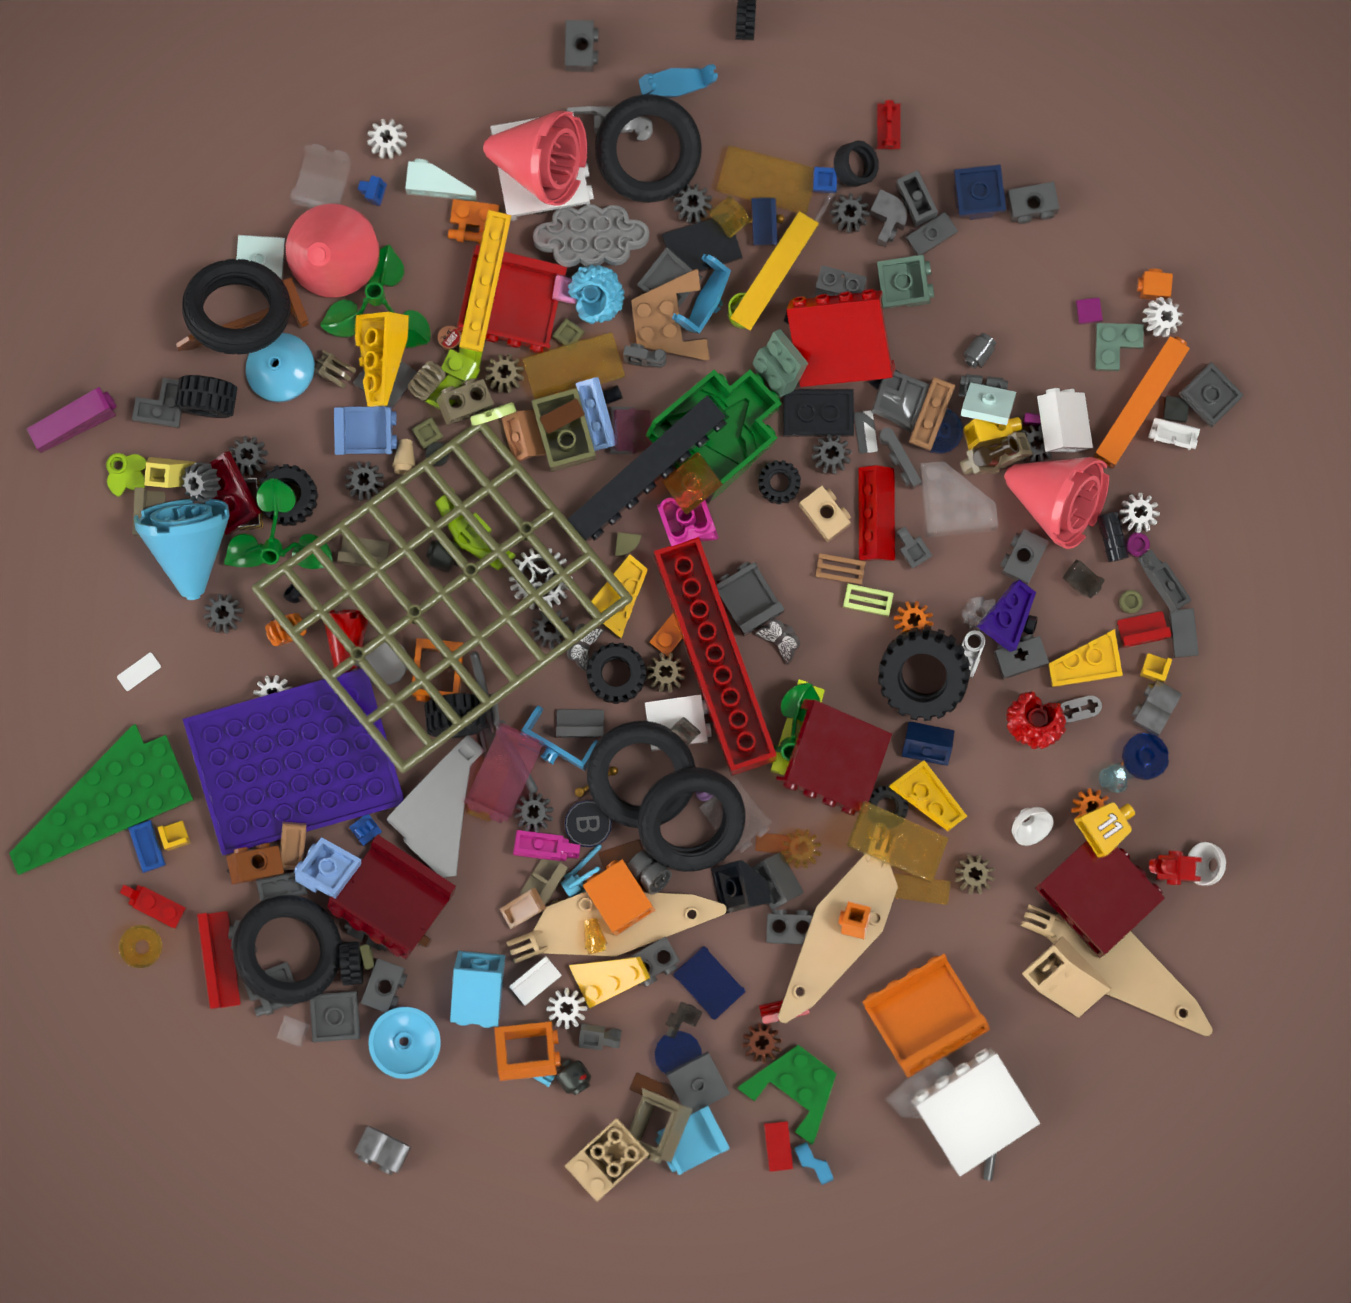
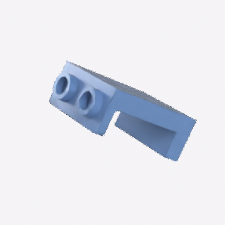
[334,406,397,455]

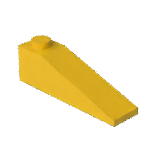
[355,312,409,407]

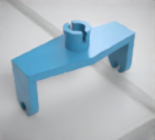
[638,64,718,97]
[672,254,731,334]
[521,705,598,771]

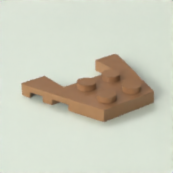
[631,269,710,360]

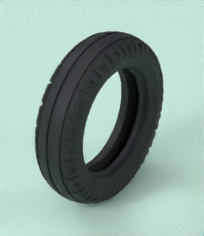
[595,94,702,203]
[182,259,291,355]
[587,721,696,828]
[638,767,746,872]
[233,895,342,1005]

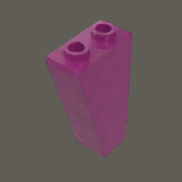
[27,387,117,453]

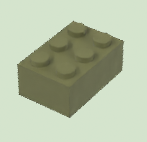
[532,388,596,472]

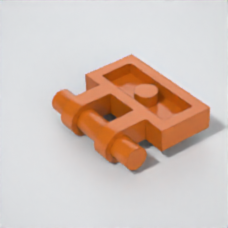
[448,199,500,245]

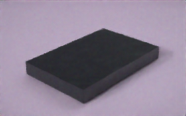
[662,214,743,272]
[783,389,854,437]

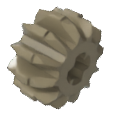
[485,354,524,393]
[408,361,446,401]
[646,653,686,693]
[955,855,995,895]

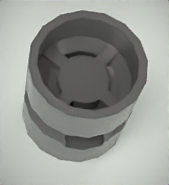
[627,850,672,894]

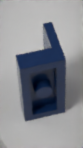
[751,197,777,245]
[902,721,955,766]

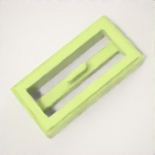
[843,584,894,617]

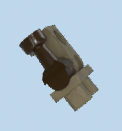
[960,432,1033,475]

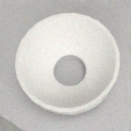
[1012,807,1053,846]
[1188,842,1226,886]

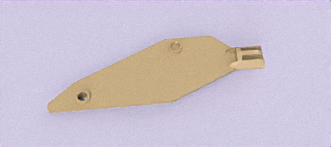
[778,826,898,1023]
[506,892,727,964]
[1020,904,1213,1036]

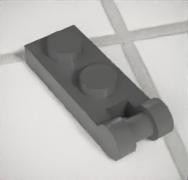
[879,427,922,490]

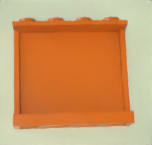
[862,954,990,1078]

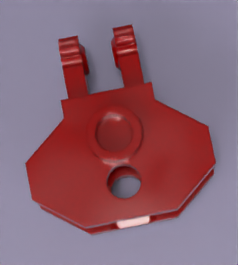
[1148,851,1202,885]

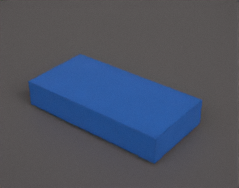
[128,820,166,873]

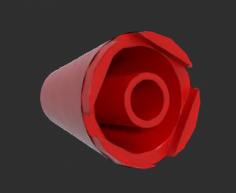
[324,609,369,673]

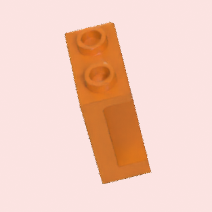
[583,859,655,936]

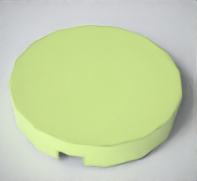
[470,402,516,426]

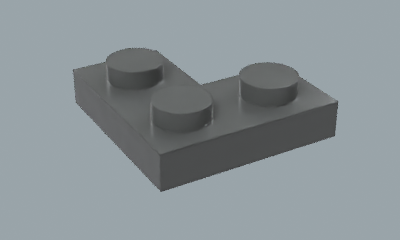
[132,378,182,428]

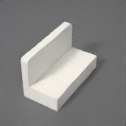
[509,957,562,1006]

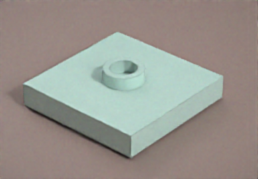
[236,235,285,281]
[961,382,1016,425]

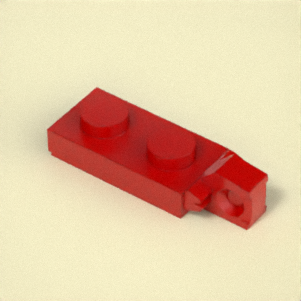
[120,885,186,929]

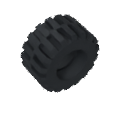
[175,375,238,418]
[257,464,318,526]
[587,642,646,704]
[424,693,486,738]

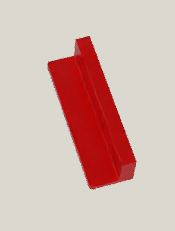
[858,465,895,561]
[197,911,241,1009]

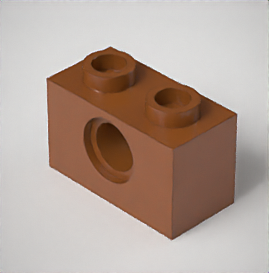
[226,843,284,885]

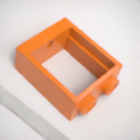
[412,638,464,702]
[494,1022,561,1081]

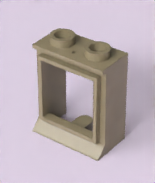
[629,1088,693,1164]

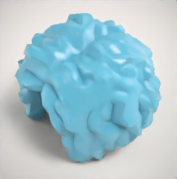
[568,264,624,324]

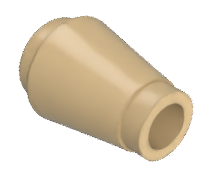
[392,439,415,475]

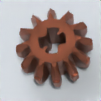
[742,1023,782,1063]

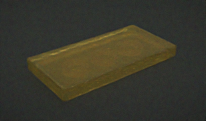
[717,145,814,215]
[522,331,625,399]
[847,802,949,883]

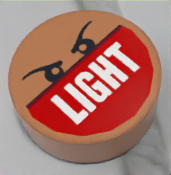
[438,326,461,350]

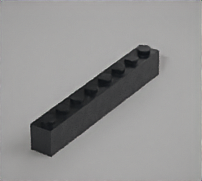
[567,395,729,541]

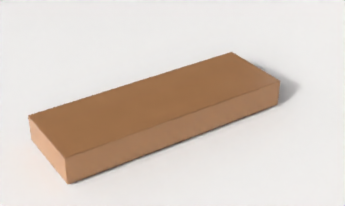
[909,377,956,451]

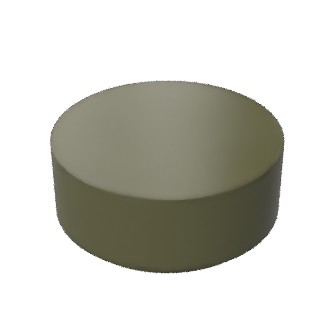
[1119,590,1143,614]

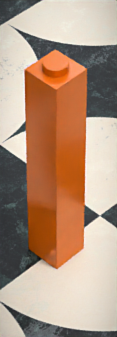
[1093,336,1190,469]

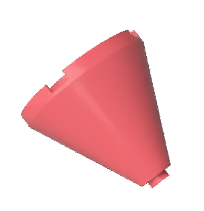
[483,110,587,206]
[286,204,380,298]
[1004,457,1109,549]

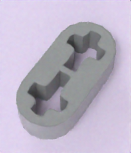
[1061,696,1102,723]

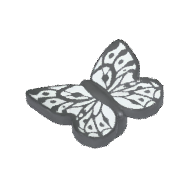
[755,619,800,665]
[567,623,604,671]

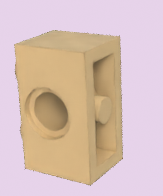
[799,486,851,543]

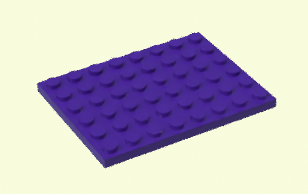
[183,668,404,856]

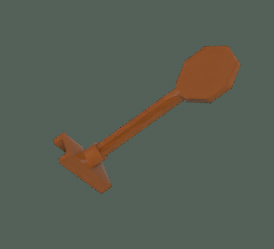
[176,277,309,351]

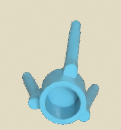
[560,844,602,897]

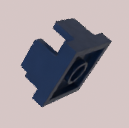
[954,165,1006,220]

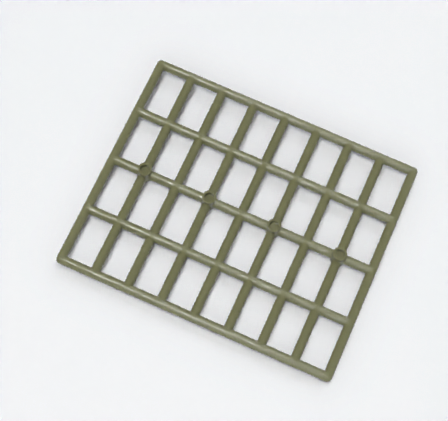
[252,422,633,773]

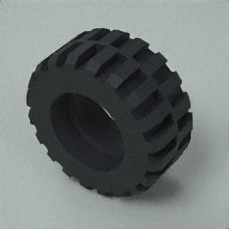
[878,626,970,721]

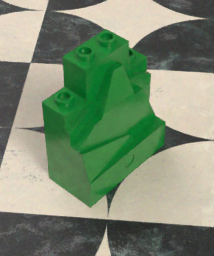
[645,369,782,504]

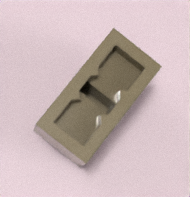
[436,379,494,426]

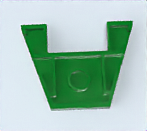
[737,1045,837,1145]

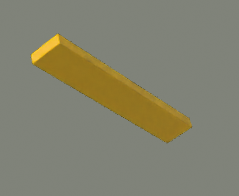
[459,210,512,353]
[731,211,819,331]

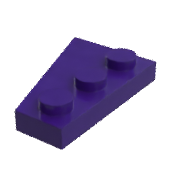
[976,580,1036,652]

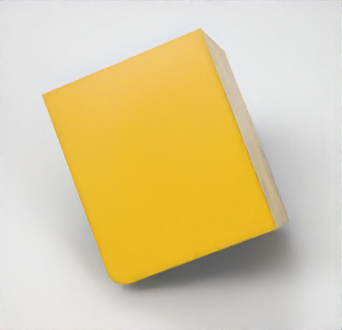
[1140,653,1172,683]
[158,821,191,851]

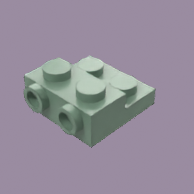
[877,255,935,309]
[752,329,808,397]

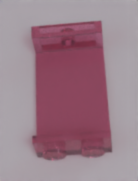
[464,723,545,823]

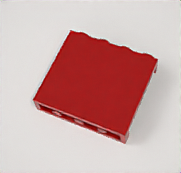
[456,245,567,353]
[786,289,895,387]

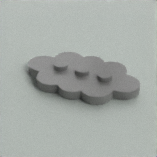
[533,204,650,267]

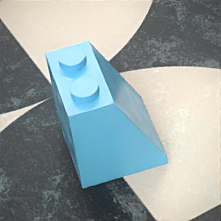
[450,951,505,1028]

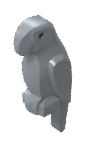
[567,106,652,141]

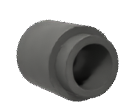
[963,333,997,368]

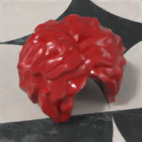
[1006,691,1066,749]

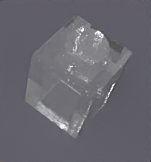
[276,1016,310,1047]

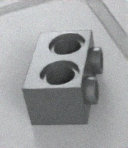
[766,910,813,945]
[629,937,680,987]

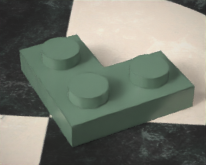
[1095,323,1144,371]

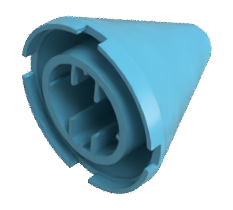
[134,499,230,600]

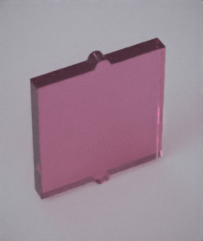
[614,408,652,453]

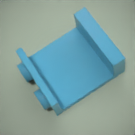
[655,1106,730,1175]

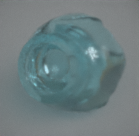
[1099,760,1136,793]

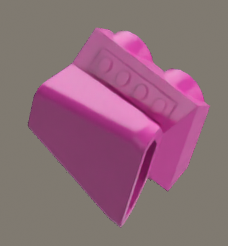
[657,489,719,546]

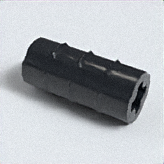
[1098,512,1129,562]

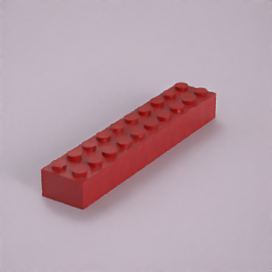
[654,537,777,776]

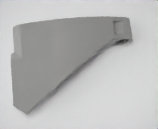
[386,735,485,877]

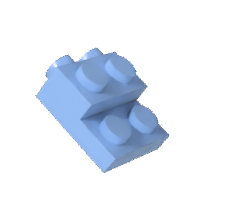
[294,837,361,899]

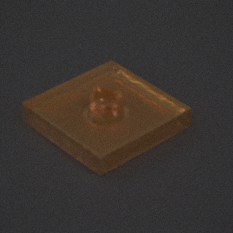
[662,452,723,515]

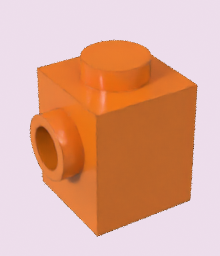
[1137,268,1173,300]
[838,901,871,939]

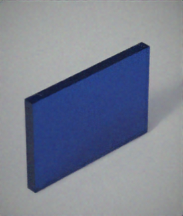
[673,946,746,1020]

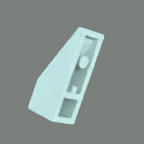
[405,159,477,201]

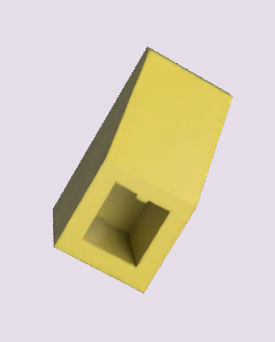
[144,457,196,488]

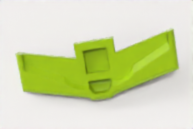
[425,342,485,409]
[435,487,516,570]

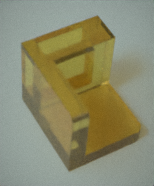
[710,195,751,238]

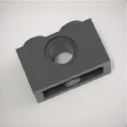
[565,20,599,72]
[895,170,938,227]
[1006,182,1060,224]
[1000,529,1049,585]
[361,958,408,1012]

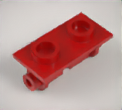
[877,100,901,149]

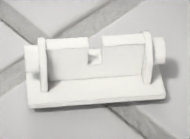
[1148,417,1200,450]

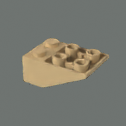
[1022,936,1111,1018]
[565,1118,649,1201]

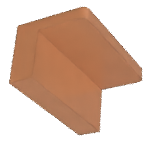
[501,410,546,462]

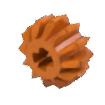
[894,601,934,634]
[265,613,307,646]
[1071,788,1109,819]

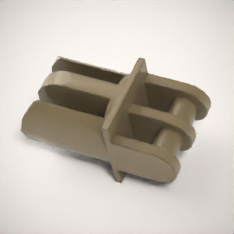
[314,350,356,388]

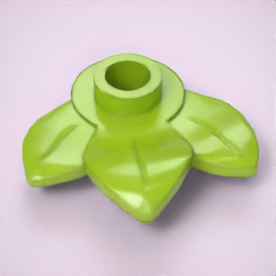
[106,453,147,497]

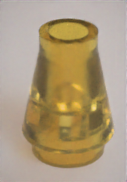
[583,918,608,955]

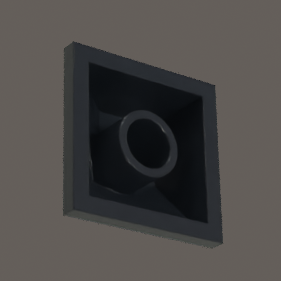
[711,860,771,914]

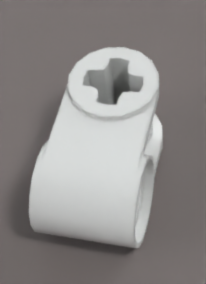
[961,630,985,678]

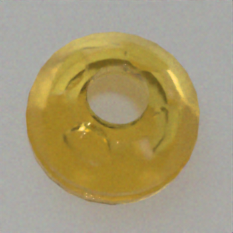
[119,925,163,968]

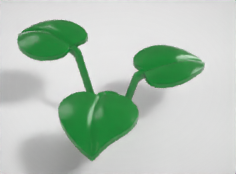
[320,245,431,348]
[224,478,333,569]
[772,683,820,761]

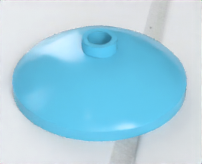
[246,333,315,402]
[369,1007,441,1079]

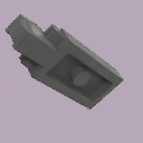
[1138,549,1191,613]

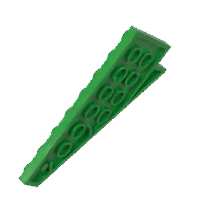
[9,724,194,876]

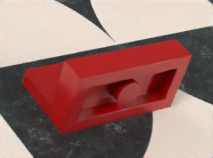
[1117,611,1171,648]

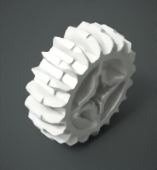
[509,548,573,611]

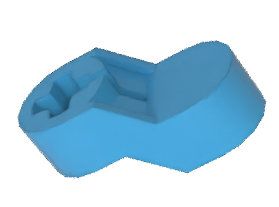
[794,1142,834,1185]

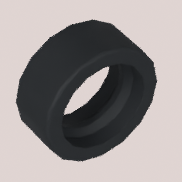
[834,140,879,187]

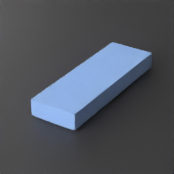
[575,377,617,451]

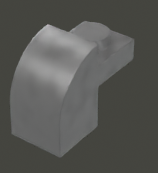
[870,189,907,247]

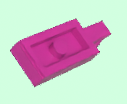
[513,830,580,861]

